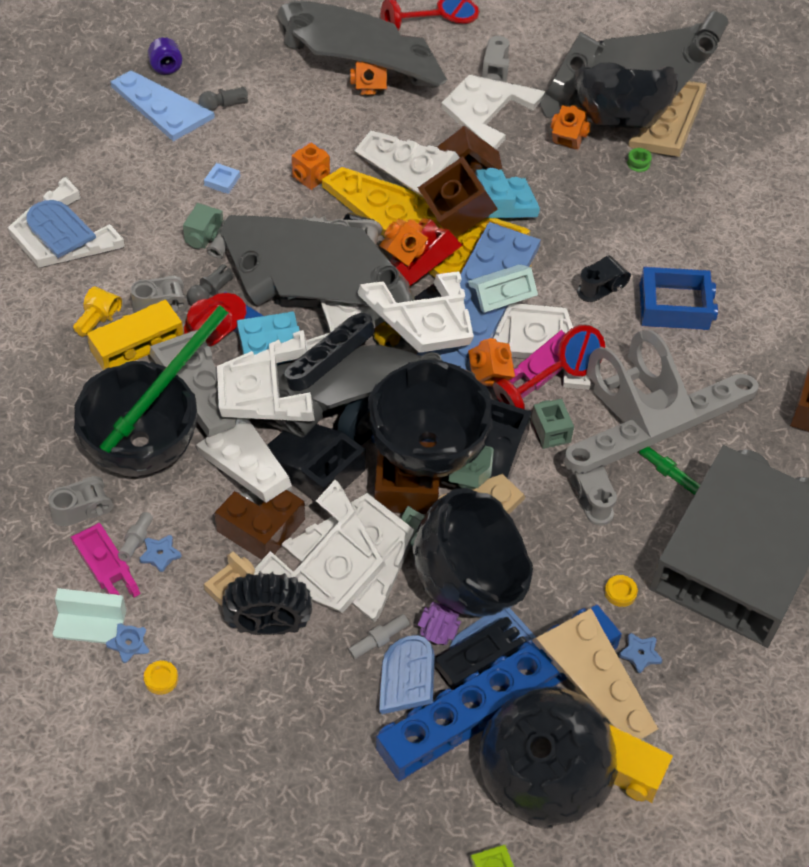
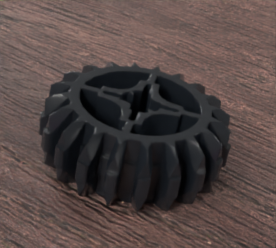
[222,571,312,635]

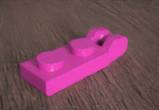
[508,330,565,398]
[71,522,140,598]

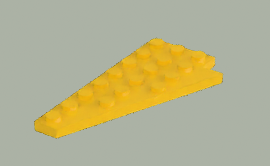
[322,167,531,278]

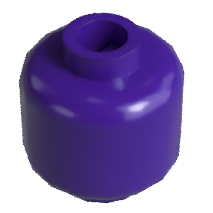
[148,37,183,75]

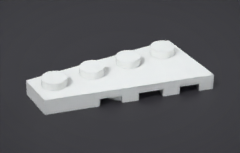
[354,130,460,198]
[196,418,292,502]

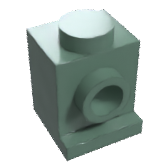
[183,203,223,249]
[531,399,574,449]

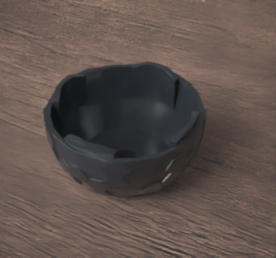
[574,63,679,128]
[368,359,493,478]
[74,361,198,476]
[413,487,533,616]
[479,686,618,829]

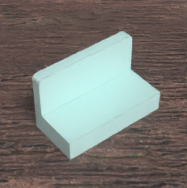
[468,265,538,312]
[53,588,127,644]

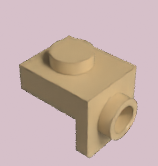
[204,551,255,606]

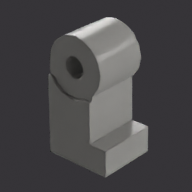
[482,36,510,82]

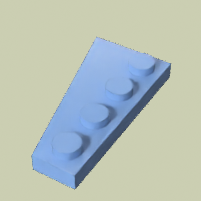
[111,70,214,141]

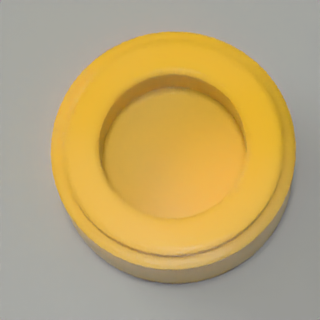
[605,575,638,607]
[144,660,178,695]

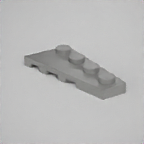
[150,330,236,437]

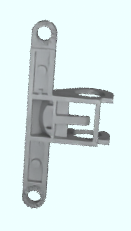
[564,330,759,474]

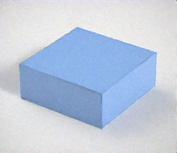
[204,163,240,194]

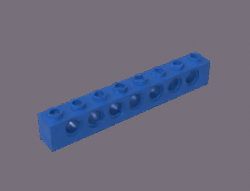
[376,604,622,782]

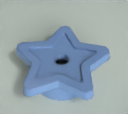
[140,535,182,572]
[106,623,149,663]
[619,633,662,673]

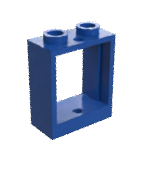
[639,267,718,330]

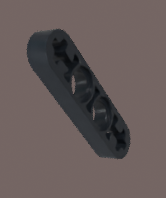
[284,313,375,391]

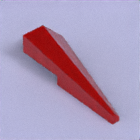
[389,218,463,286]

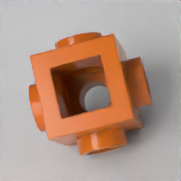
[350,61,387,95]
[551,105,591,150]
[292,142,330,190]
[379,218,428,266]
[468,338,515,387]

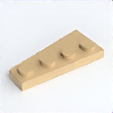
[629,81,706,157]
[532,609,658,739]

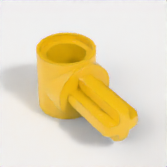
[73,286,122,337]

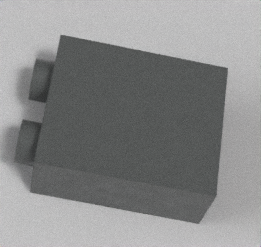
[649,445,809,648]

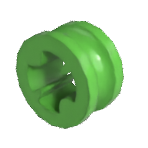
[627,148,652,172]

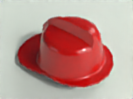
[184,293,247,347]

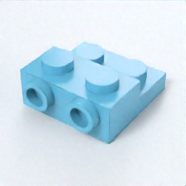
[475,168,540,218]
[237,311,300,365]

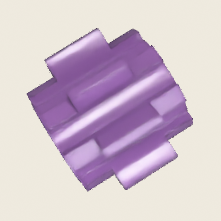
[418,602,461,645]

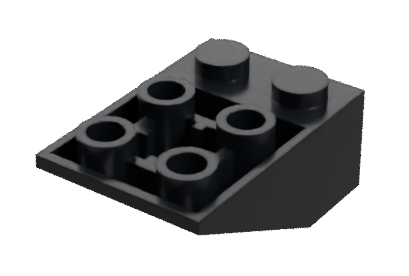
[441,399,532,489]
[267,424,366,505]

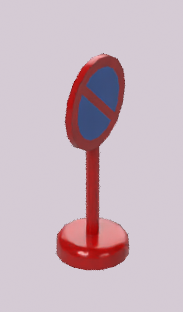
[381,0,480,31]
[493,325,606,409]

